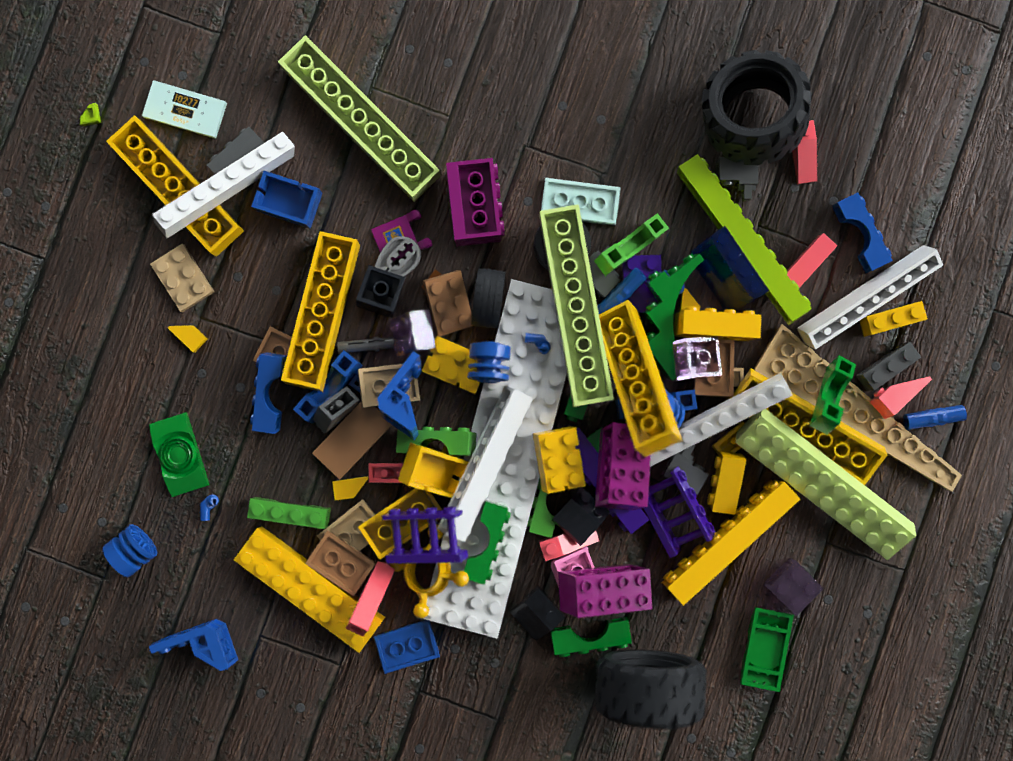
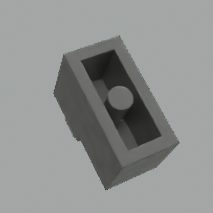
[716,157,758,201]
[589,246,620,299]
[313,386,359,433]
[661,445,709,495]

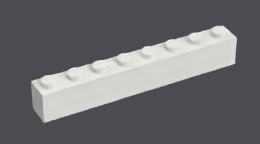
[152,132,295,238]
[797,245,943,350]
[650,373,792,467]
[437,385,533,542]

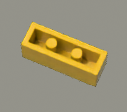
[860,301,927,337]
[707,451,746,515]

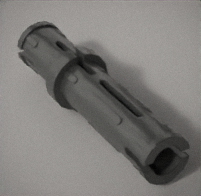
[337,336,396,354]

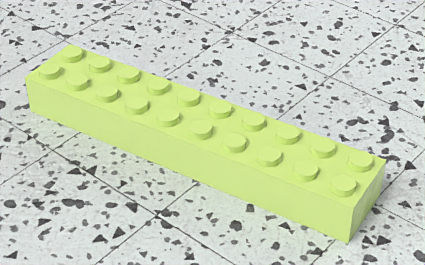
[278,35,441,202]
[539,204,614,407]
[735,409,916,560]

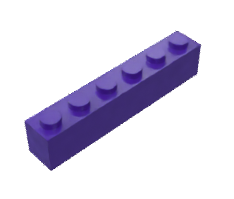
[575,427,649,534]

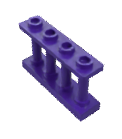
[644,466,715,558]
[382,507,468,563]

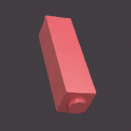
[787,233,838,288]
[346,561,395,637]

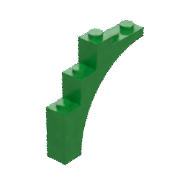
[643,253,704,381]

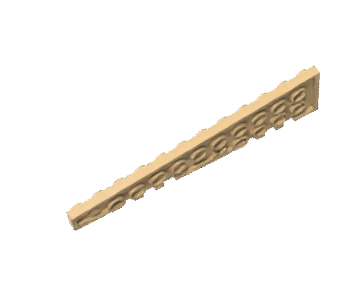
[753,324,962,492]

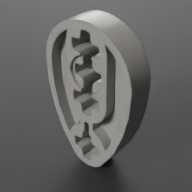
[375,236,421,276]

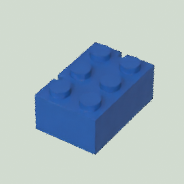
[251,171,323,229]

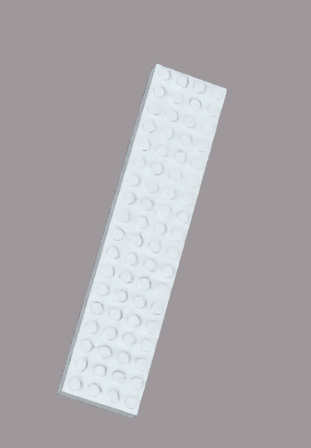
[423,279,567,638]

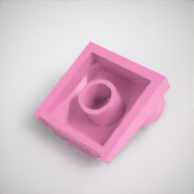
[551,546,594,587]

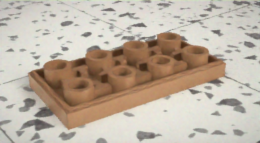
[312,402,392,479]

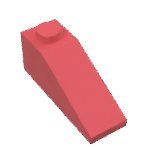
[792,120,817,184]
[870,376,932,419]
[368,463,403,483]
[539,530,599,561]

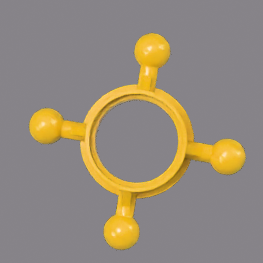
[389,525,469,619]

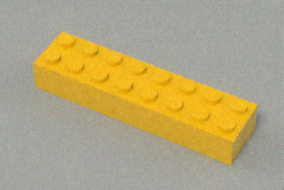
[106,115,244,257]
[281,231,360,392]
[599,300,682,457]
[733,368,887,485]
[662,480,800,606]
[234,526,385,653]

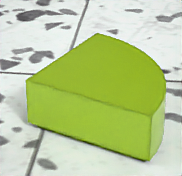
[80,103,101,126]

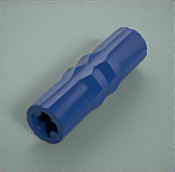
[597,267,647,314]
[903,405,967,430]

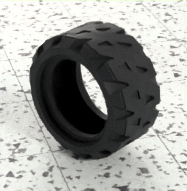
[702,50,812,165]
[595,650,706,729]

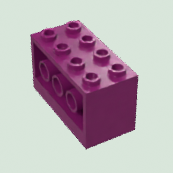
[446,158,505,247]
[595,423,650,511]
[558,564,652,618]

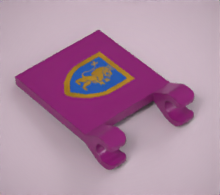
[371,210,432,261]

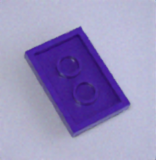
[622,255,661,313]

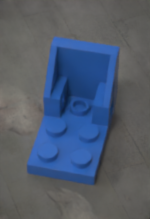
[378,351,422,440]
[149,619,238,671]

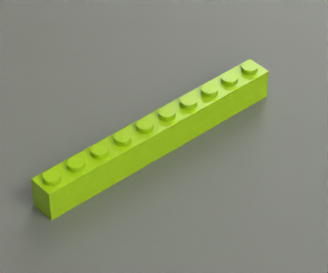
[677,154,812,325]

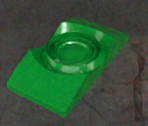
[149,412,210,497]
[740,607,794,692]

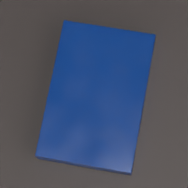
[373,620,440,674]

